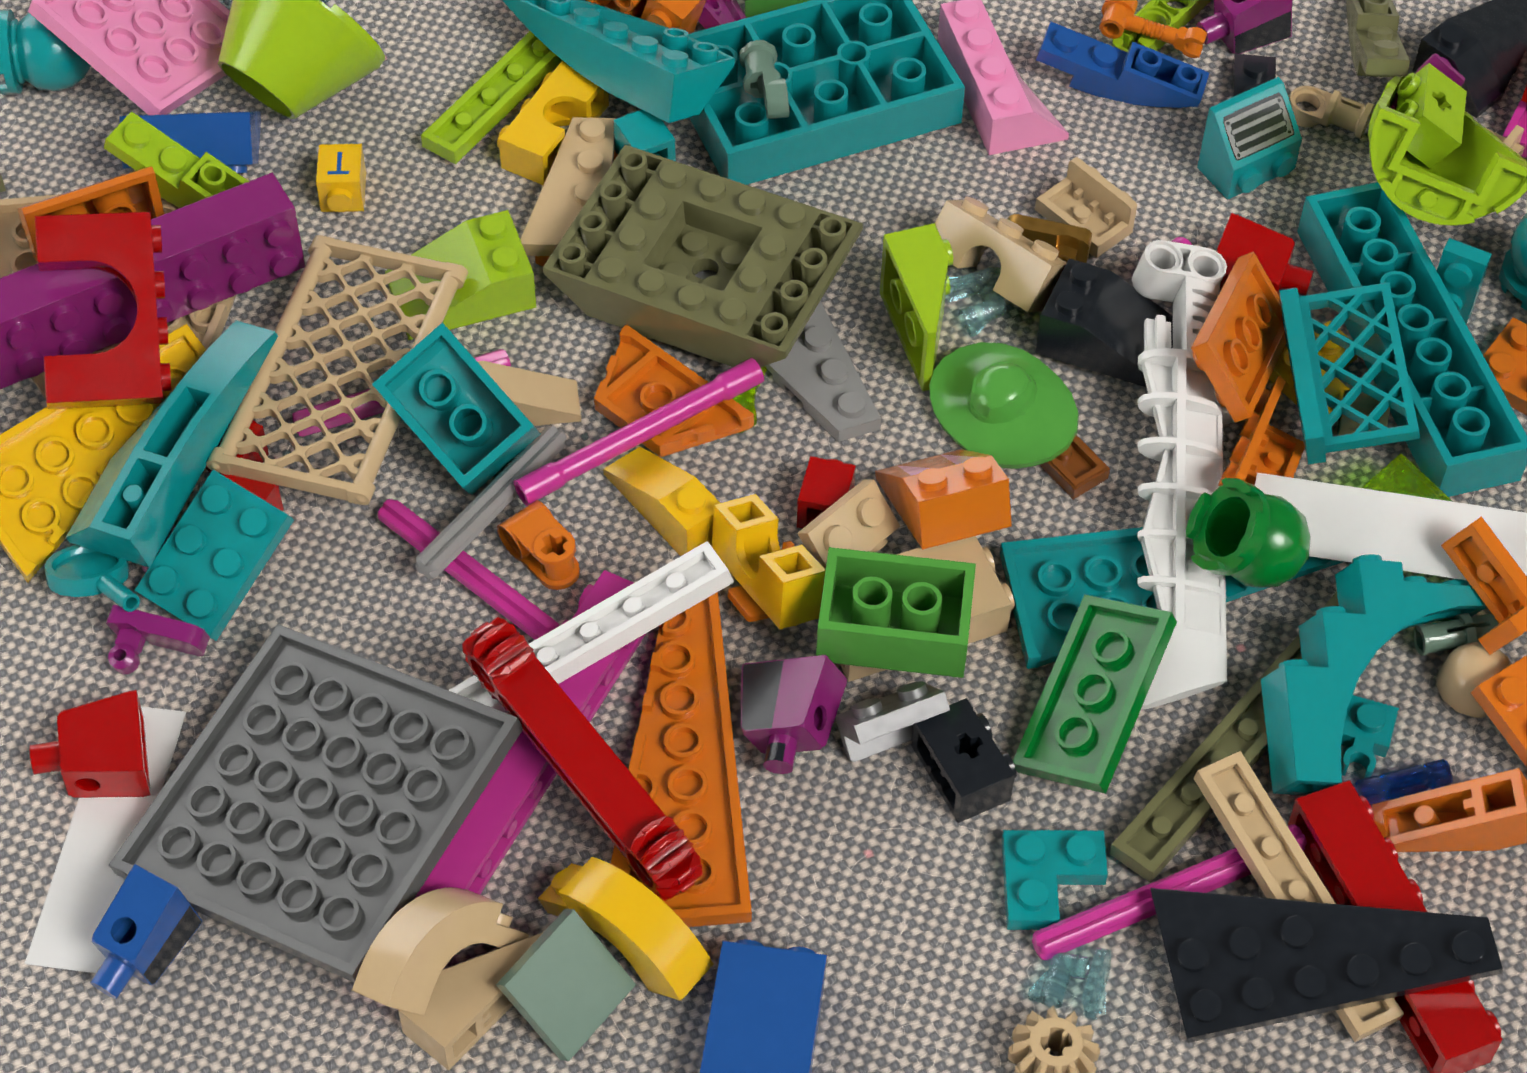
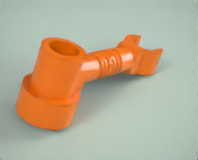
[1099,0,1207,58]

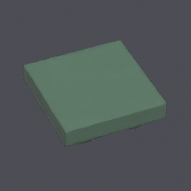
[496,909,636,1061]

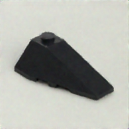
[1412,0,1527,118]

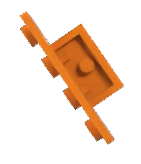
[1218,376,1305,487]

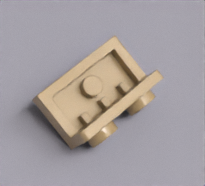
[1035,157,1137,258]
[797,479,900,570]

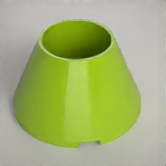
[218,0,386,119]

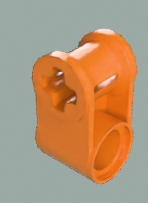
[497,500,580,590]

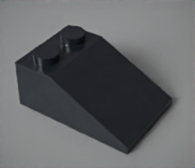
[1035,258,1173,388]

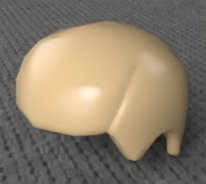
[1436,642,1512,718]

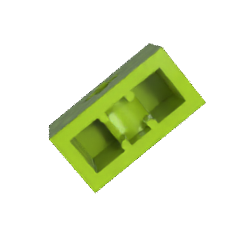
[1396,63,1467,168]

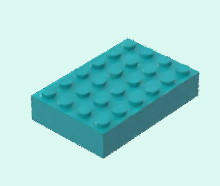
[688,0,965,185]

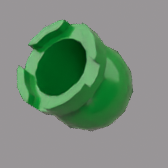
[1186,478,1311,588]

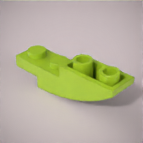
[104,111,249,208]

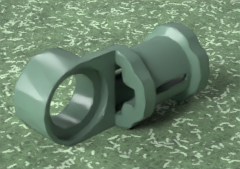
[739,40,789,120]

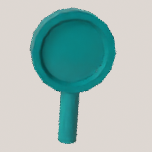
[44,545,140,612]

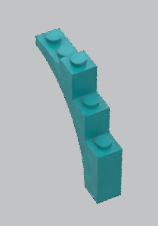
[1261,554,1487,795]

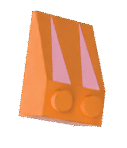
[875,449,1012,550]

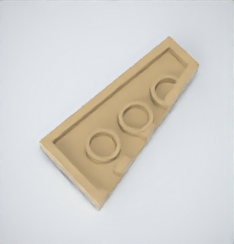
[520,117,615,256]

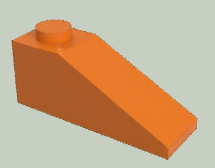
[1372,768,1527,852]

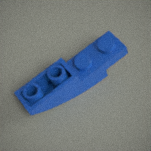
[1036,21,1210,108]

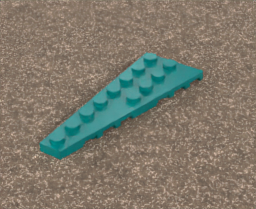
[999,527,1344,669]

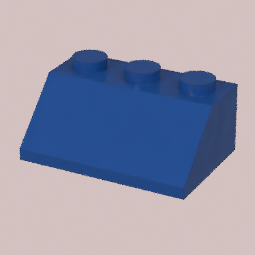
[119,111,261,173]

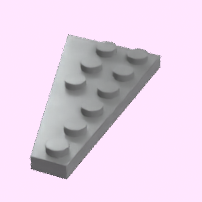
[695,270,881,442]

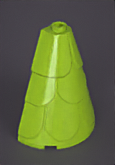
[1368,76,1527,226]

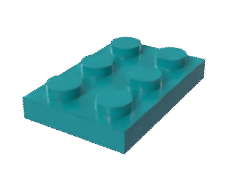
[134,470,295,641]

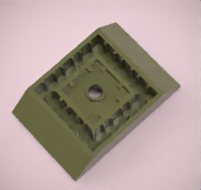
[543,145,863,367]

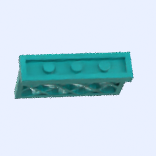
[1279,282,1420,465]

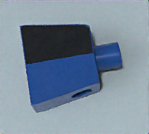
[90,864,203,999]

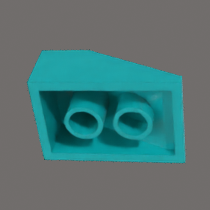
[372,322,541,495]

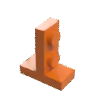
[1441,516,1527,655]

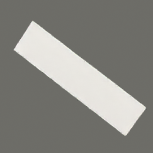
[1255,473,1527,580]
[25,706,186,973]

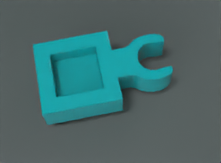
[1341,695,1399,782]

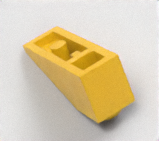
[603,447,720,556]

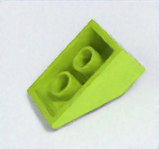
[385,210,537,340]
[880,223,954,392]

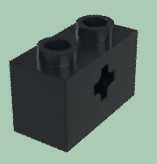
[911,698,1017,823]

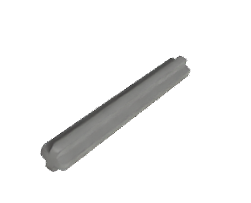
[415,426,567,579]

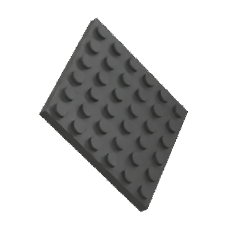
[109,624,523,983]

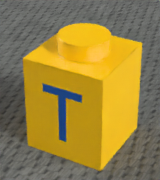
[316,144,366,212]

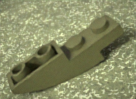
[1346,0,1410,77]

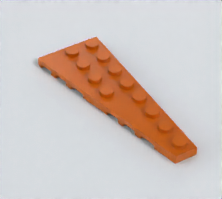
[610,592,752,927]

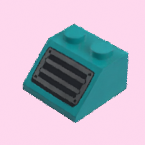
[1197,77,1302,200]

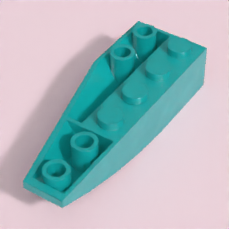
[502,0,735,123]
[66,320,278,568]

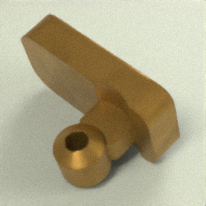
[1007,214,1092,263]

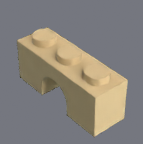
[935,197,1067,312]

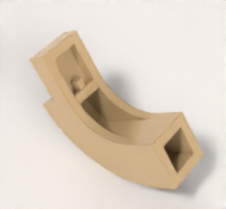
[352,887,529,1016]

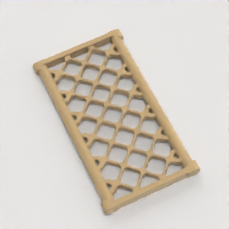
[206,235,468,505]

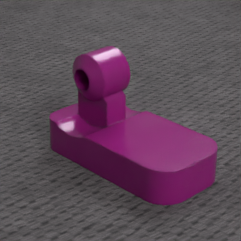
[106,605,210,675]

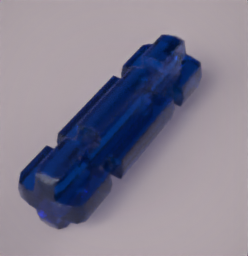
[1354,759,1453,805]

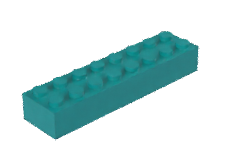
[1297,182,1527,499]

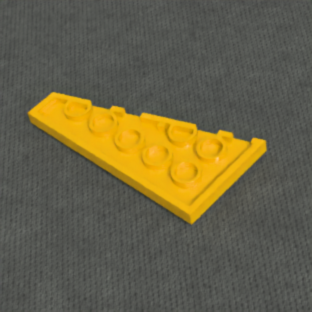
[0,323,206,583]

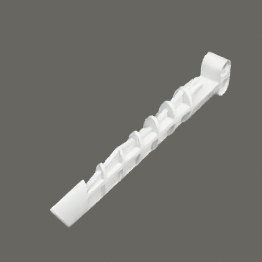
[1132,240,1227,710]

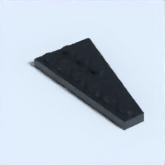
[1150,888,1503,1043]

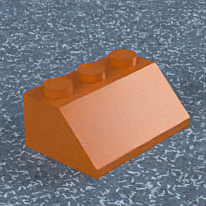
[17,166,165,264]

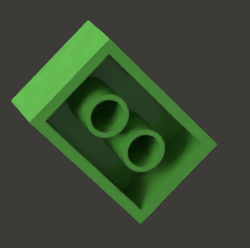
[816,547,976,678]

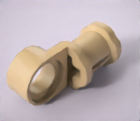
[1289,85,1375,139]

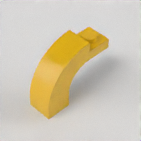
[538,857,714,1001]

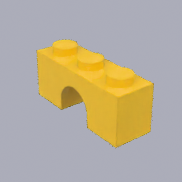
[497,60,609,186]
[712,494,826,629]

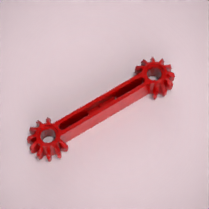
[462,617,703,901]

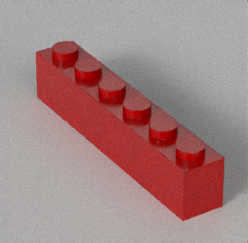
[1288,780,1503,1073]

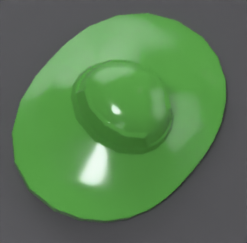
[929,342,1079,469]

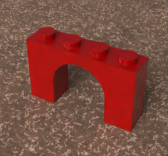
[35,212,172,409]

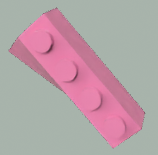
[938,0,1069,155]

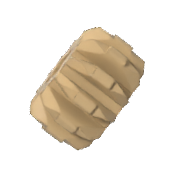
[1008,1005,1100,1073]

